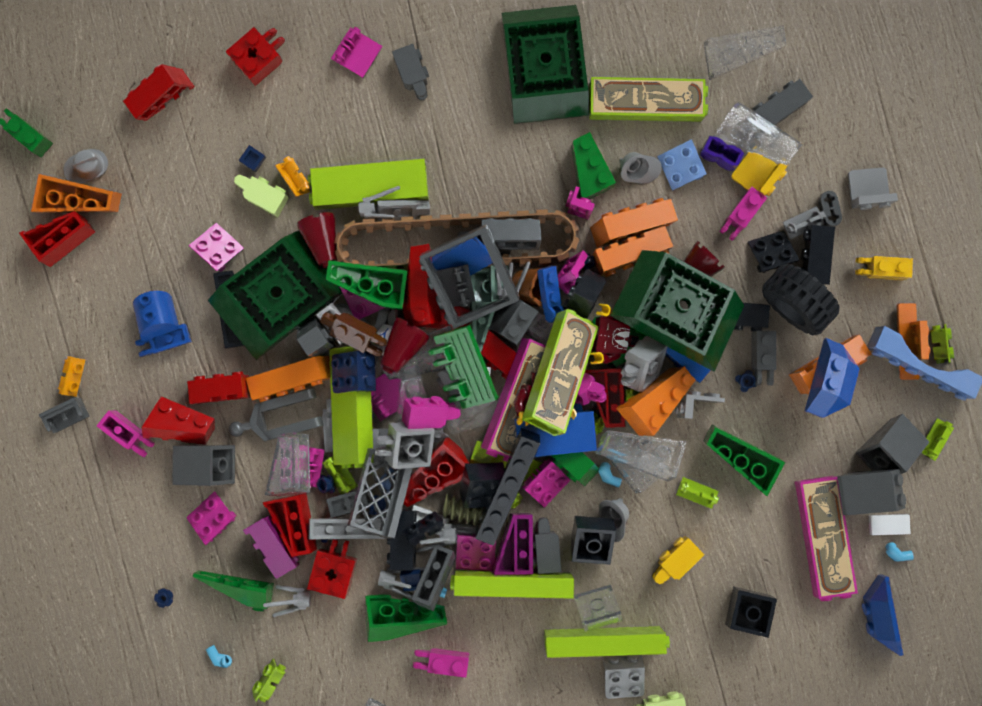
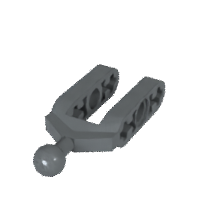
[229,388,324,441]

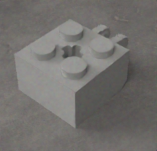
[621,336,667,392]
[375,422,435,469]

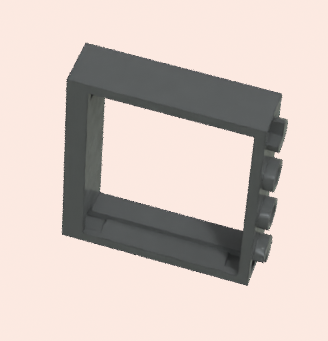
[419,224,520,329]

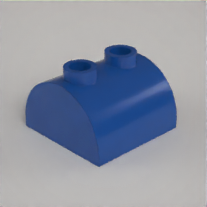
[133,291,179,342]

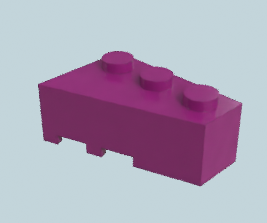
[491,513,533,575]
[243,515,300,579]

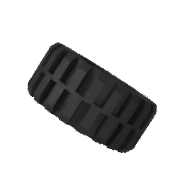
[762,264,840,336]

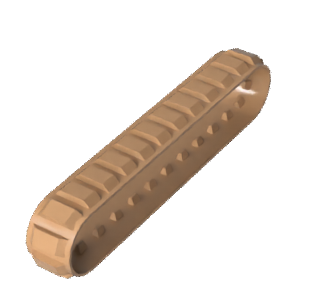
[334,209,579,270]

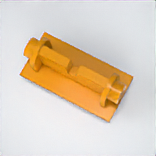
[275,156,310,197]
[58,356,86,397]

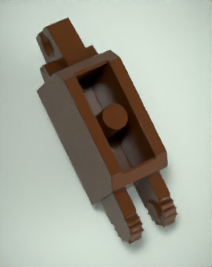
[320,312,387,357]

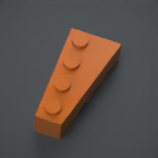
[31,174,122,213]
[590,198,678,248]
[592,226,673,277]
[789,334,872,395]
[246,356,330,403]
[616,366,696,436]

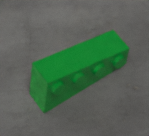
[703,424,786,497]

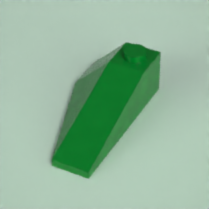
[326,260,407,310]
[193,570,274,611]
[365,594,447,642]

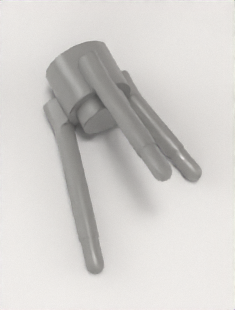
[358,186,400,219]
[495,262,530,299]
[416,520,457,552]
[378,568,425,599]
[263,585,311,617]

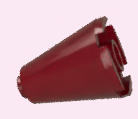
[297,212,337,268]
[683,240,725,277]
[380,318,429,375]

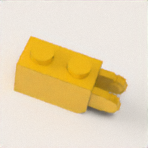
[855,256,913,280]
[652,536,705,584]

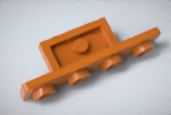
[896,303,930,380]

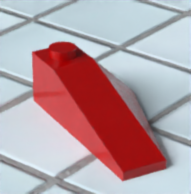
[403,244,442,326]

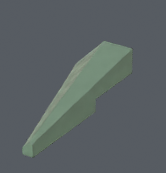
[469,265,509,352]

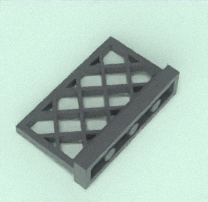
[347,448,412,538]

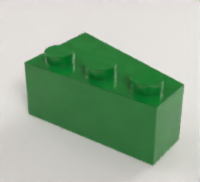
[571,132,616,199]
[551,452,599,487]

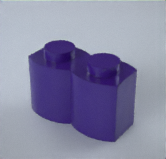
[699,136,744,171]

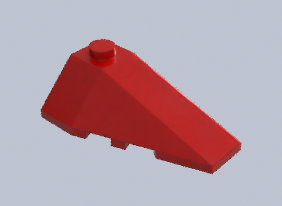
[404,437,470,507]

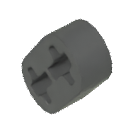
[818,191,842,227]

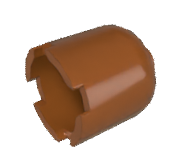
[512,268,542,307]

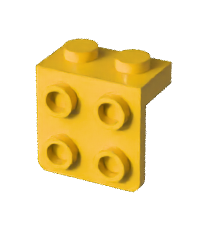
[731,148,788,196]

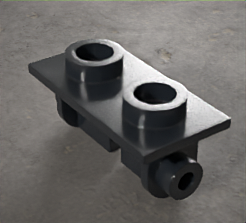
[402,511,444,546]

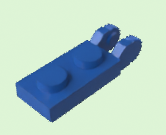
[537,266,564,323]
[135,324,192,357]

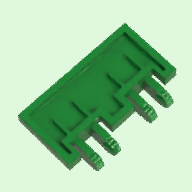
[428,325,499,409]

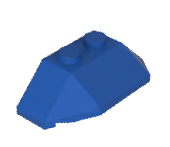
[805,338,860,418]
[862,574,904,656]

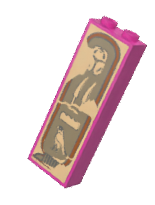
[481,338,546,462]
[795,476,858,601]

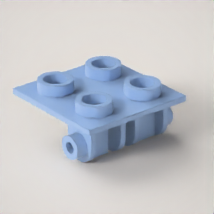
[657,139,707,191]

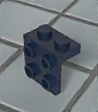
[331,351,376,393]

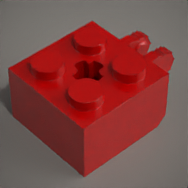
[225,27,285,86]
[307,539,357,599]

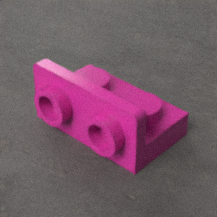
[565,186,595,220]
[558,250,588,294]

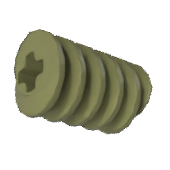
[442,494,483,526]

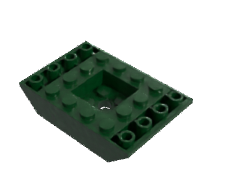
[501,5,589,124]
[208,230,342,361]
[610,250,744,372]

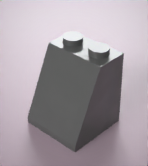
[489,300,539,347]
[856,414,929,474]
[172,445,235,486]
[837,469,906,515]

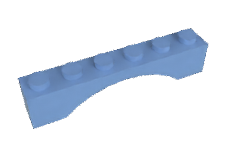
[867,326,982,400]

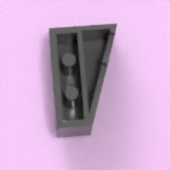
[297,315,336,357]

